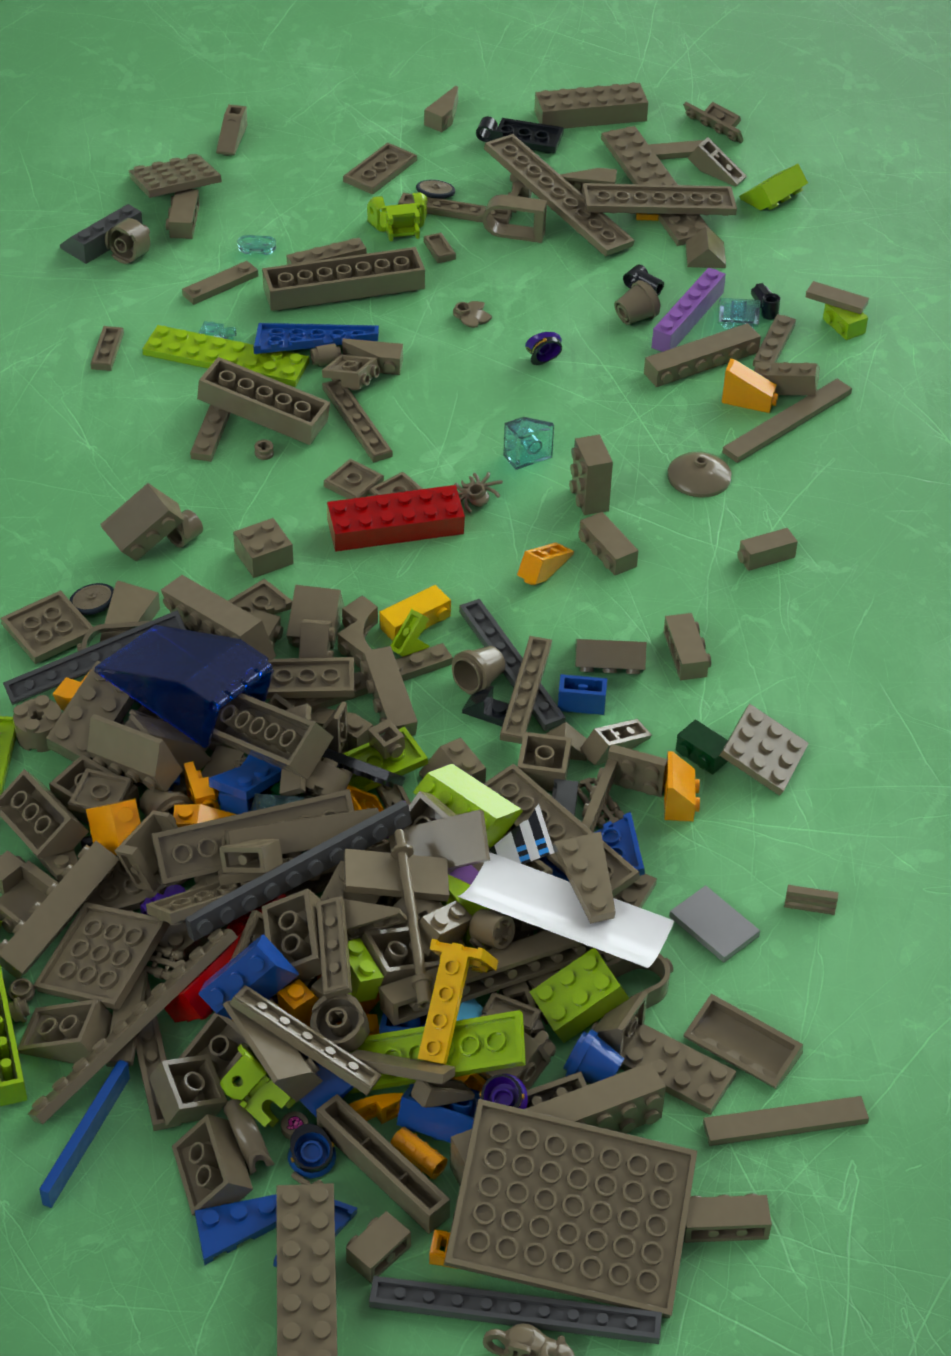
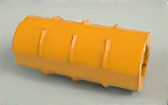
[390,1127,448,1179]

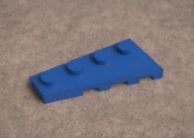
[209,759,282,801]

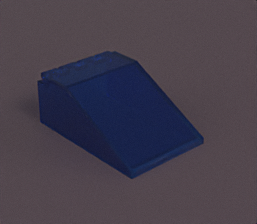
[94,625,274,748]

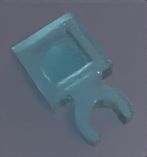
[199,321,237,341]

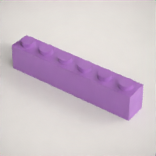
[651,267,726,352]

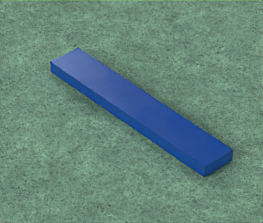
[39,1059,130,1208]

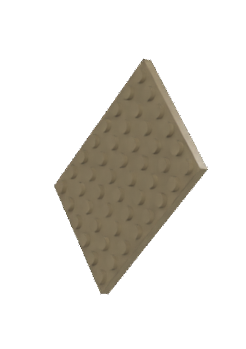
[444,1099,697,1318]

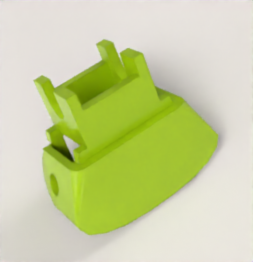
[367,192,427,241]
[220,1043,296,1128]

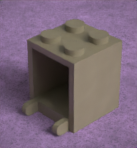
[478,1009,556,1090]

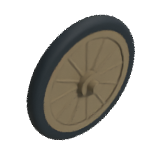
[416,180,455,199]
[70,583,114,615]

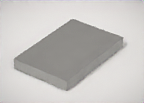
[669,885,760,963]

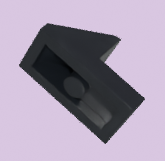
[462,686,509,726]

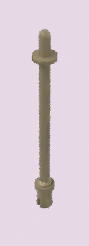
[391,829,433,1010]

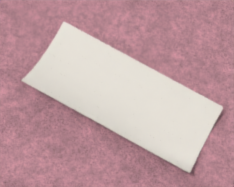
[458,853,674,968]

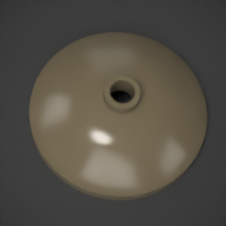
[668,452,731,497]

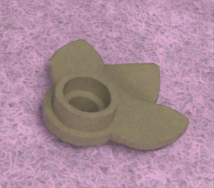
[453,301,492,327]

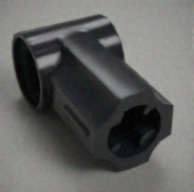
[623,264,664,295]
[751,283,780,319]

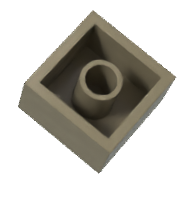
[233,518,294,578]
[517,732,572,791]
[149,1054,228,1126]

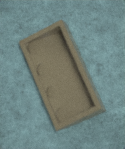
[683,994,803,1089]

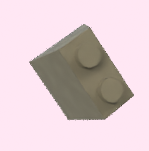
[287,585,345,649]

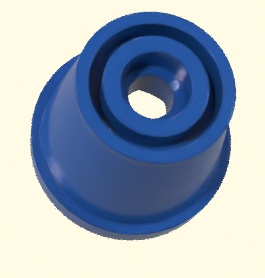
[563,1029,625,1084]

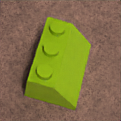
[739,163,808,211]

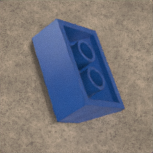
[198,934,299,1019]
[396,1083,480,1143]

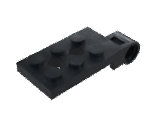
[476,116,564,153]
[322,748,405,788]

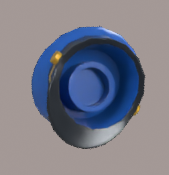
[287,1124,336,1178]

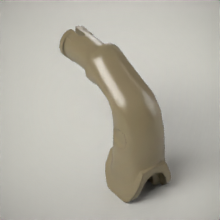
[223,1098,275,1176]

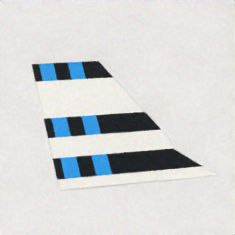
[489,803,555,864]

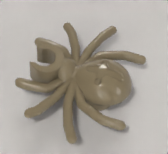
[454,472,503,513]

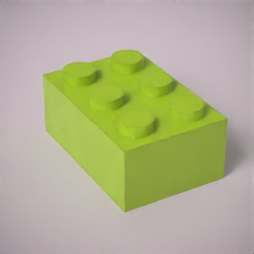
[529,948,630,1043]

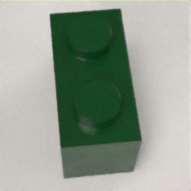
[676,719,728,775]

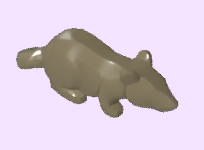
[483,1323,575,1356]

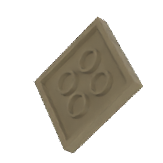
[1,590,93,664]
[719,704,809,796]

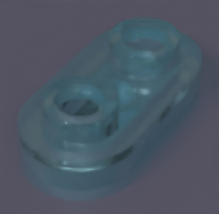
[237,235,276,255]

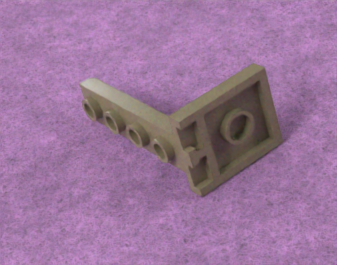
[581,744,667,832]

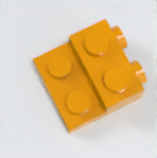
[183,761,220,810]

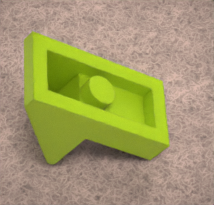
[390,609,430,657]

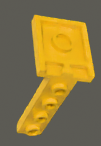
[417,939,498,1065]

